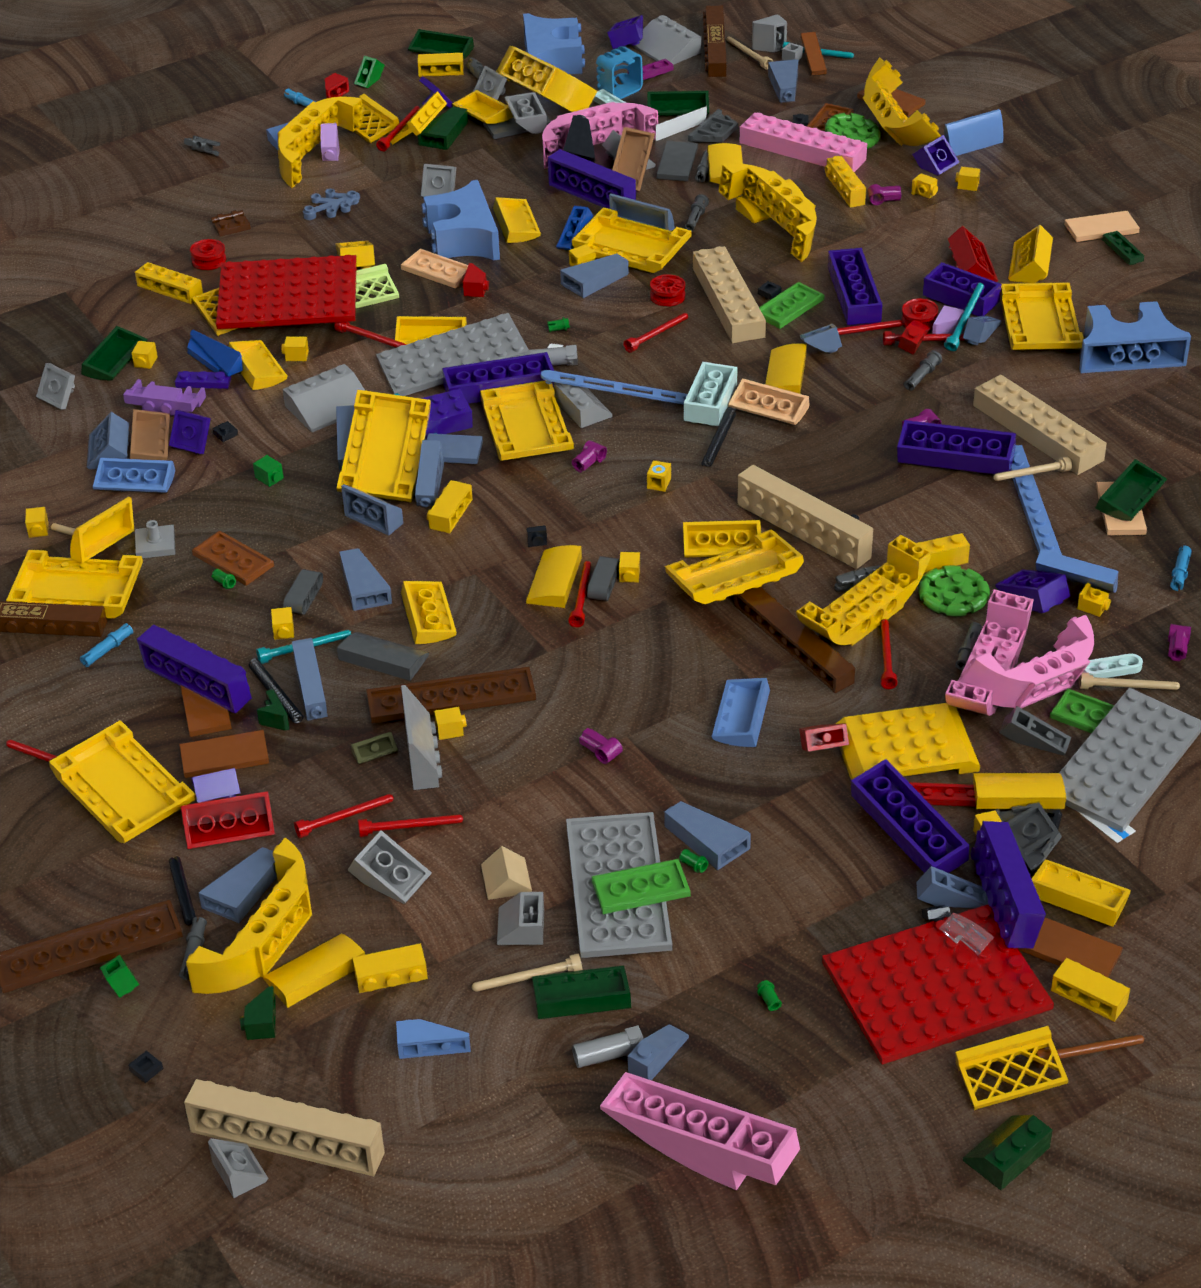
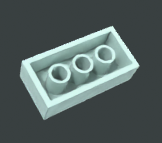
[684,362,737,426]

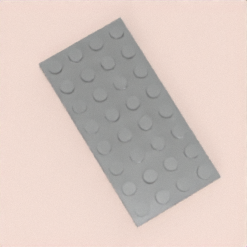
[376,313,530,396]
[1059,687,1201,832]
[566,812,672,958]

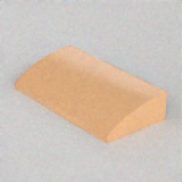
[728,378,810,425]

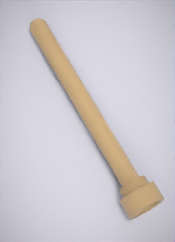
[726,36,773,70]
[993,456,1072,481]
[1079,673,1180,690]
[472,954,583,992]

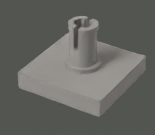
[473,66,507,100]
[421,164,457,197]
[36,363,75,409]
[135,520,175,558]

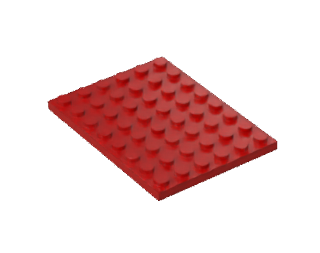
[216,254,357,329]
[822,904,1054,1065]

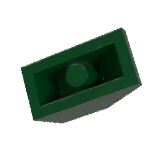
[240,986,276,1040]

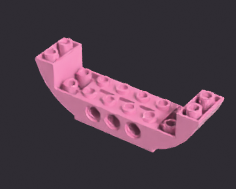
[542,102,658,169]
[945,590,1034,716]
[959,615,1094,708]

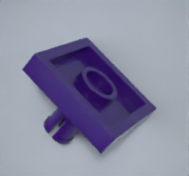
[419,76,453,109]
[169,410,211,454]

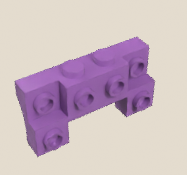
[123,379,206,415]

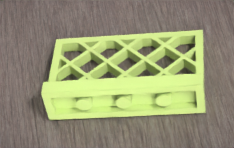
[356,264,399,308]

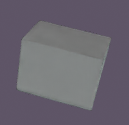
[208,1138,269,1198]

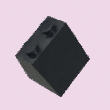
[563,115,595,163]

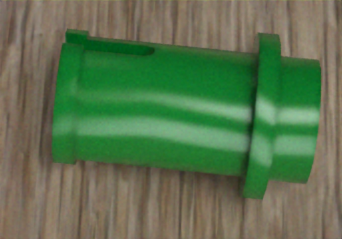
[547,317,570,333]
[211,569,236,589]
[679,849,708,873]
[757,980,782,1011]

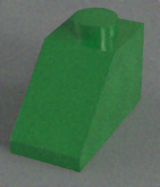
[354,56,385,88]

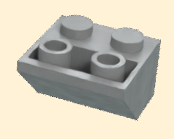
[752,14,787,52]
[497,892,544,945]

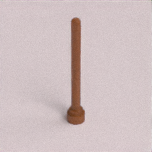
[1032,1035,1144,1068]

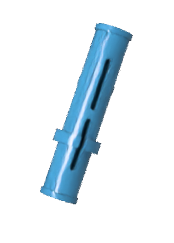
[284,89,316,107]
[1170,546,1192,591]
[80,623,133,667]

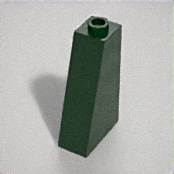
[418,107,468,150]

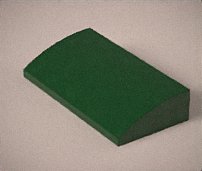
[408,29,474,59]
[647,91,709,115]
[81,326,148,380]
[1095,459,1167,521]
[532,965,631,1019]

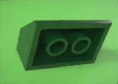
[963,1115,1053,1190]

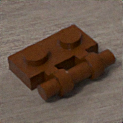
[211,210,251,237]

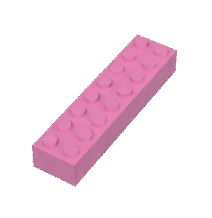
[740,112,867,172]

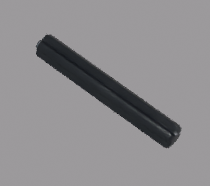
[169,856,196,926]

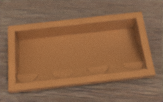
[612,127,655,193]
[129,409,170,461]

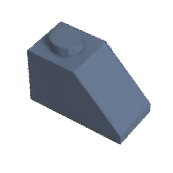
[799,324,842,353]

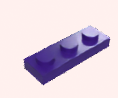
[175,371,231,389]

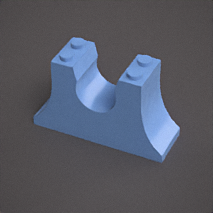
[523,13,585,74]
[421,180,500,260]
[1079,301,1191,373]

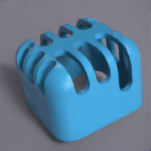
[596,46,643,99]

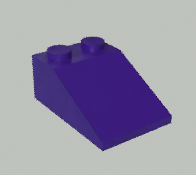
[607,15,643,49]
[995,569,1070,613]

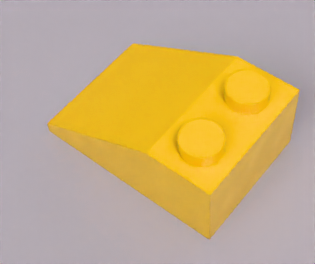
[335,241,375,269]

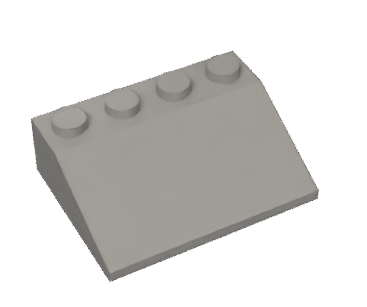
[630,15,701,65]
[283,364,365,432]
[401,685,442,790]

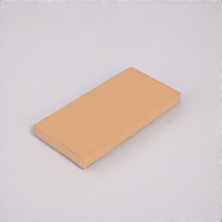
[1064,211,1140,242]
[401,249,468,289]
[1096,482,1147,535]

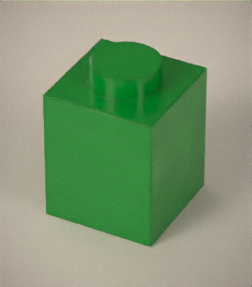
[253,455,284,487]
[100,955,139,998]

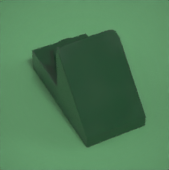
[257,689,289,731]

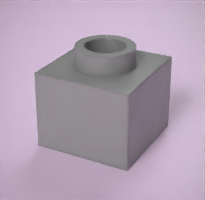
[782,43,803,60]

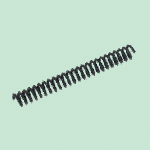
[701,408,736,467]
[249,658,304,723]

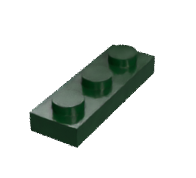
[1102,231,1145,265]

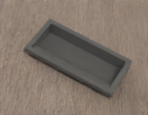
[337,632,429,681]

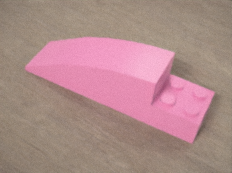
[600,1072,800,1190]

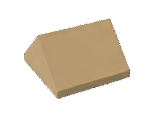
[481,846,532,900]

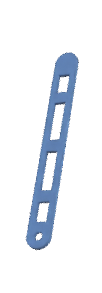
[541,370,688,404]

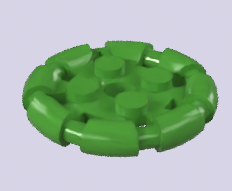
[825,113,881,149]
[918,565,990,617]

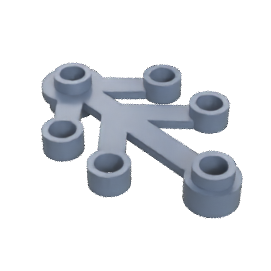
[303,188,360,220]

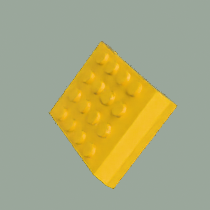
[572,207,691,273]
[1000,283,1084,350]
[480,380,574,461]
[337,390,431,502]
[665,529,804,604]
[6,550,143,619]
[835,703,980,780]
[49,720,196,843]

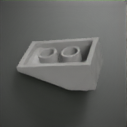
[348,830,432,904]

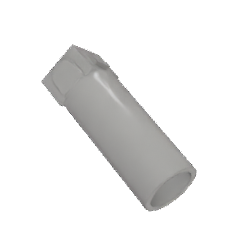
[529,345,578,366]
[572,1025,644,1068]

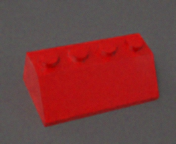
[948,225,998,282]
[181,791,275,849]

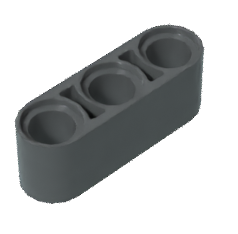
[587,556,620,601]
[283,569,323,615]

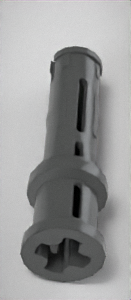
[684,194,709,232]
[904,350,942,391]

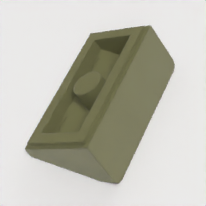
[350,732,398,765]

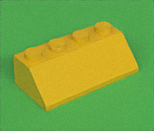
[1008,225,1053,283]

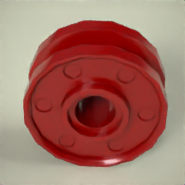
[190,239,226,270]
[650,274,685,306]
[901,298,939,331]

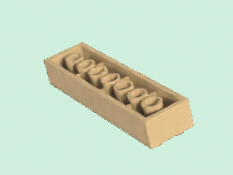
[693,246,766,343]
[973,375,1107,475]
[738,465,873,569]
[184,1079,385,1177]

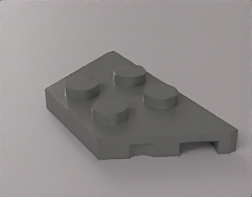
[688,109,738,142]
[993,803,1062,874]

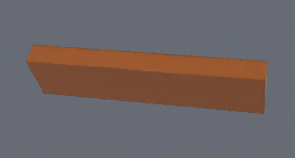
[800,32,827,76]

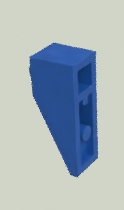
[556,206,594,250]

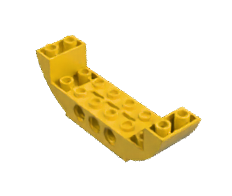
[496,46,597,112]
[862,57,941,146]
[278,97,363,188]
[718,164,817,262]
[796,535,932,646]
[186,838,312,994]

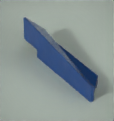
[187,330,243,377]

